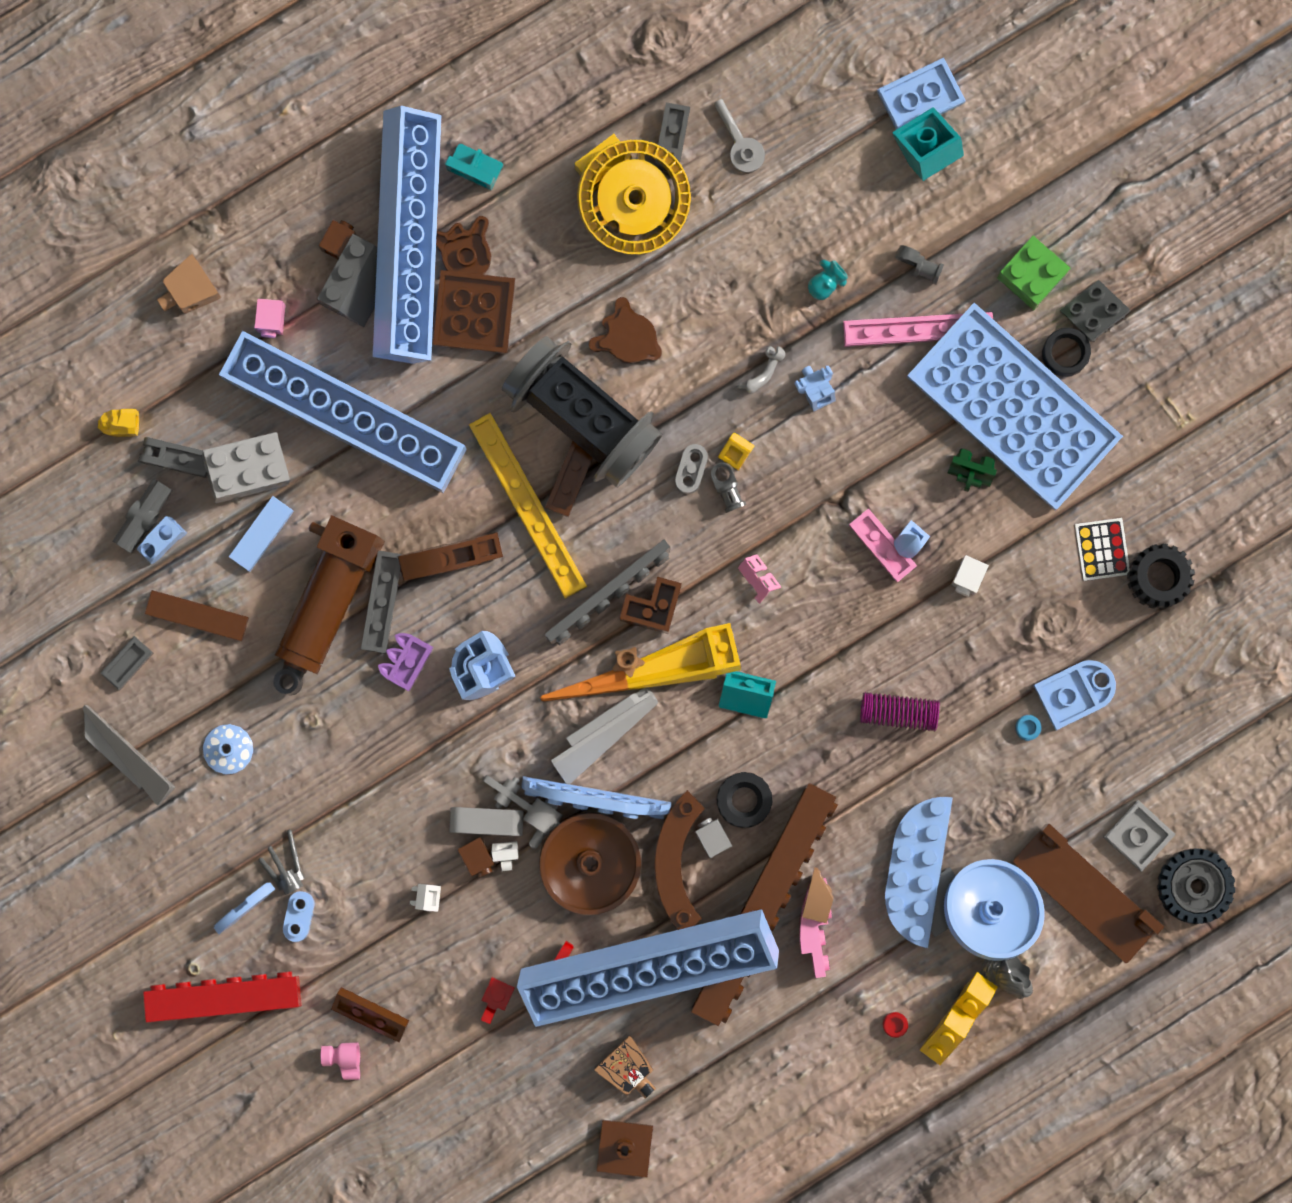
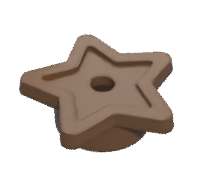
[612,647,645,678]

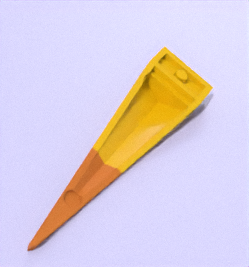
[540,623,741,701]

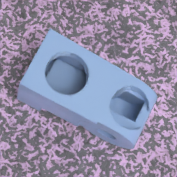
[137,516,187,564]

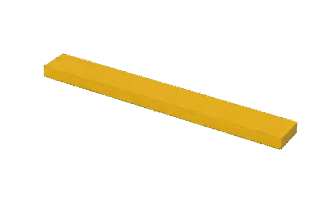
[469,413,587,599]

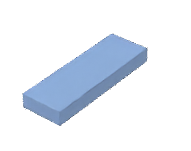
[229,496,294,572]

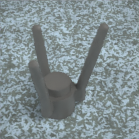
[258,829,305,895]

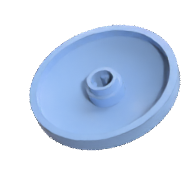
[944,859,1044,961]

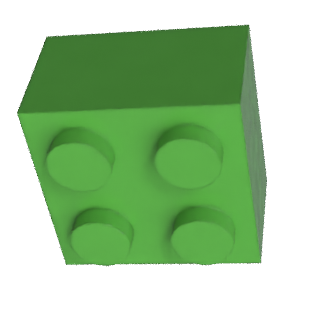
[997,236,1071,310]

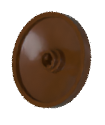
[539,812,641,915]

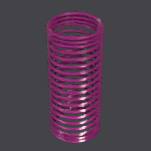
[860,692,940,732]

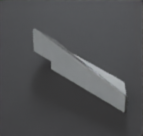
[551,687,658,784]
[83,705,176,806]

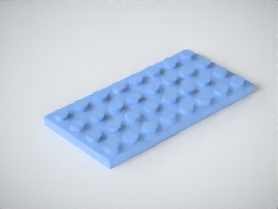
[907,303,1123,511]

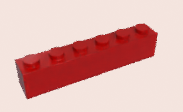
[143,971,302,1022]

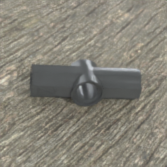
[112,479,173,554]

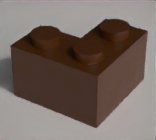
[620,577,682,634]

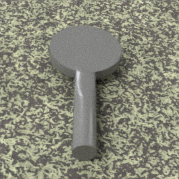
[714,99,765,173]

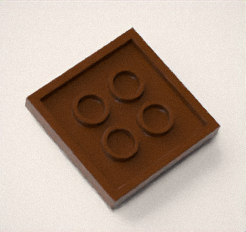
[433,270,516,353]

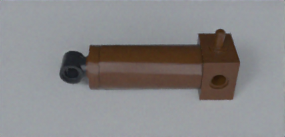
[273,515,385,696]

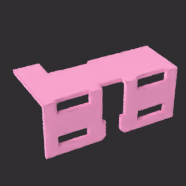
[738,555,781,604]

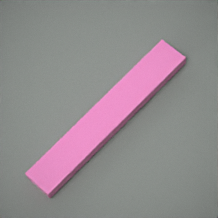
[843,312,993,347]

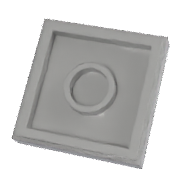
[1103,800,1176,872]

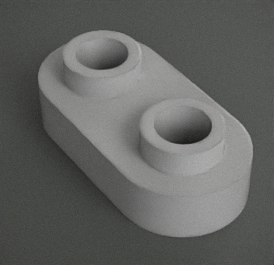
[675,444,708,494]

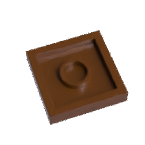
[597,1119,653,1177]

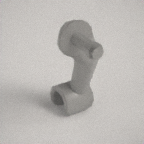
[737,346,785,394]

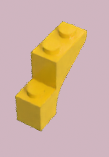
[920,972,998,1065]

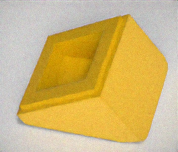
[718,433,754,471]

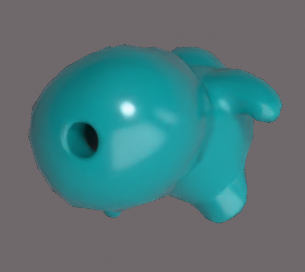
[808,260,848,300]

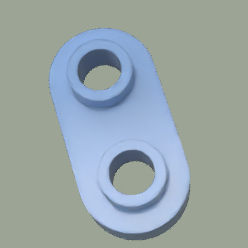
[283,891,315,942]

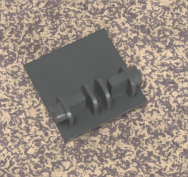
[1060,280,1131,343]

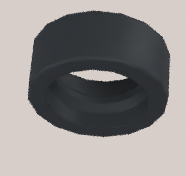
[1042,328,1091,377]

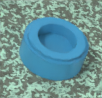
[1015,715,1041,741]

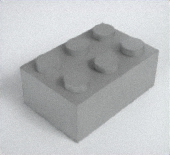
[202,432,290,504]

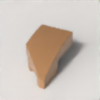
[802,867,833,924]

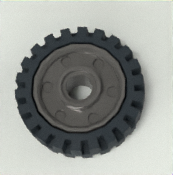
[1157,848,1236,924]

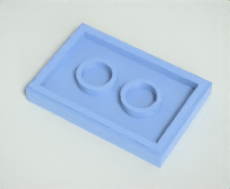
[877,58,966,130]

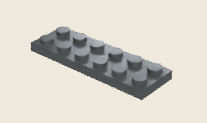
[545,539,670,646]

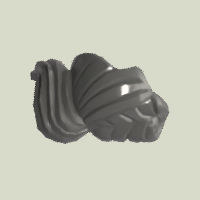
[980,957,1033,999]

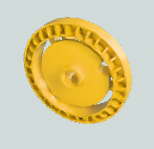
[577,140,691,254]

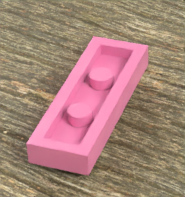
[849,509,917,583]

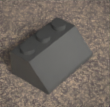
[317,234,377,327]

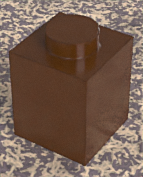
[319,220,357,260]
[458,837,496,879]

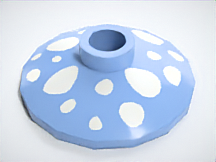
[203,724,253,774]

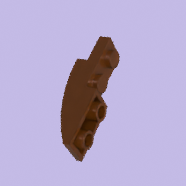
[398,532,503,580]

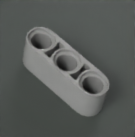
[449,807,524,836]

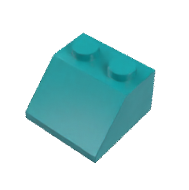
[892,107,964,181]

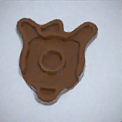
[436,216,492,275]
[589,297,662,364]

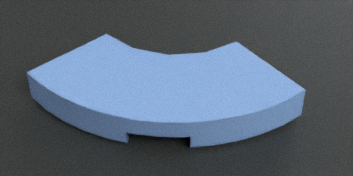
[214,882,275,934]

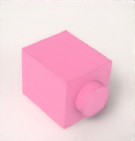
[255,299,286,338]

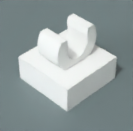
[492,841,518,871]
[410,884,441,912]

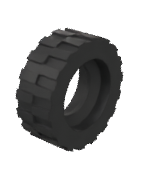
[717,772,773,828]

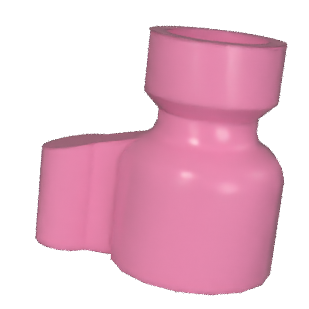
[321,1042,360,1080]

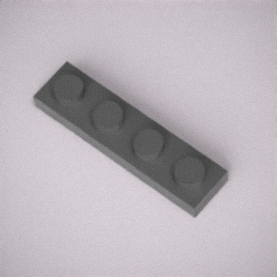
[361,551,403,654]

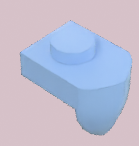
[894,520,930,558]

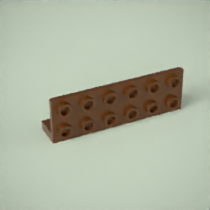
[1013,824,1164,963]

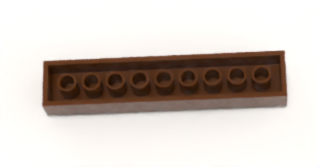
[691,783,838,1026]

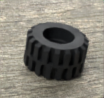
[1127,544,1195,609]

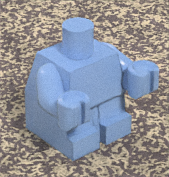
[794,366,836,412]

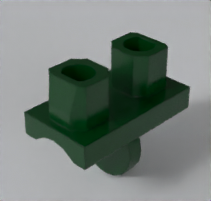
[947,448,997,492]

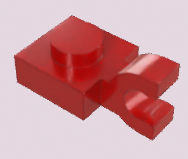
[481,977,515,1024]

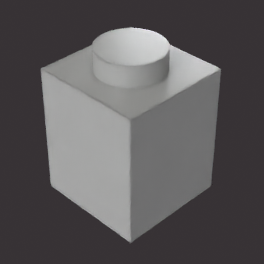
[695,817,732,858]

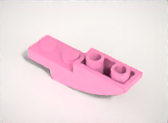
[799,878,832,978]

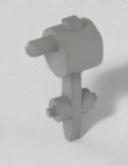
[483,775,563,849]

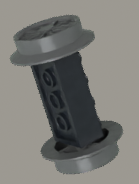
[502,336,663,488]

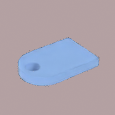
[1033,660,1116,731]

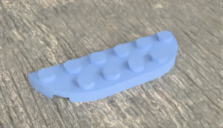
[521,776,672,819]
[885,797,953,948]

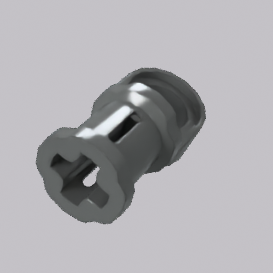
[895,245,944,285]
[711,462,747,513]

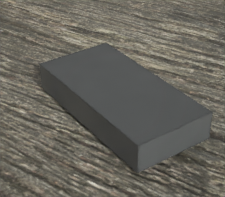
[100,636,154,690]

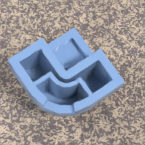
[449,631,516,700]

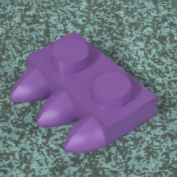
[378,633,434,691]

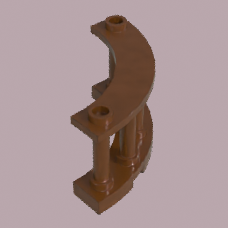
[655,790,705,930]

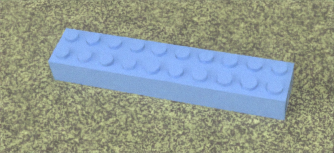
[373,106,441,364]
[219,331,467,493]
[517,909,779,1027]

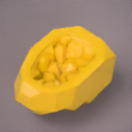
[98,409,139,437]

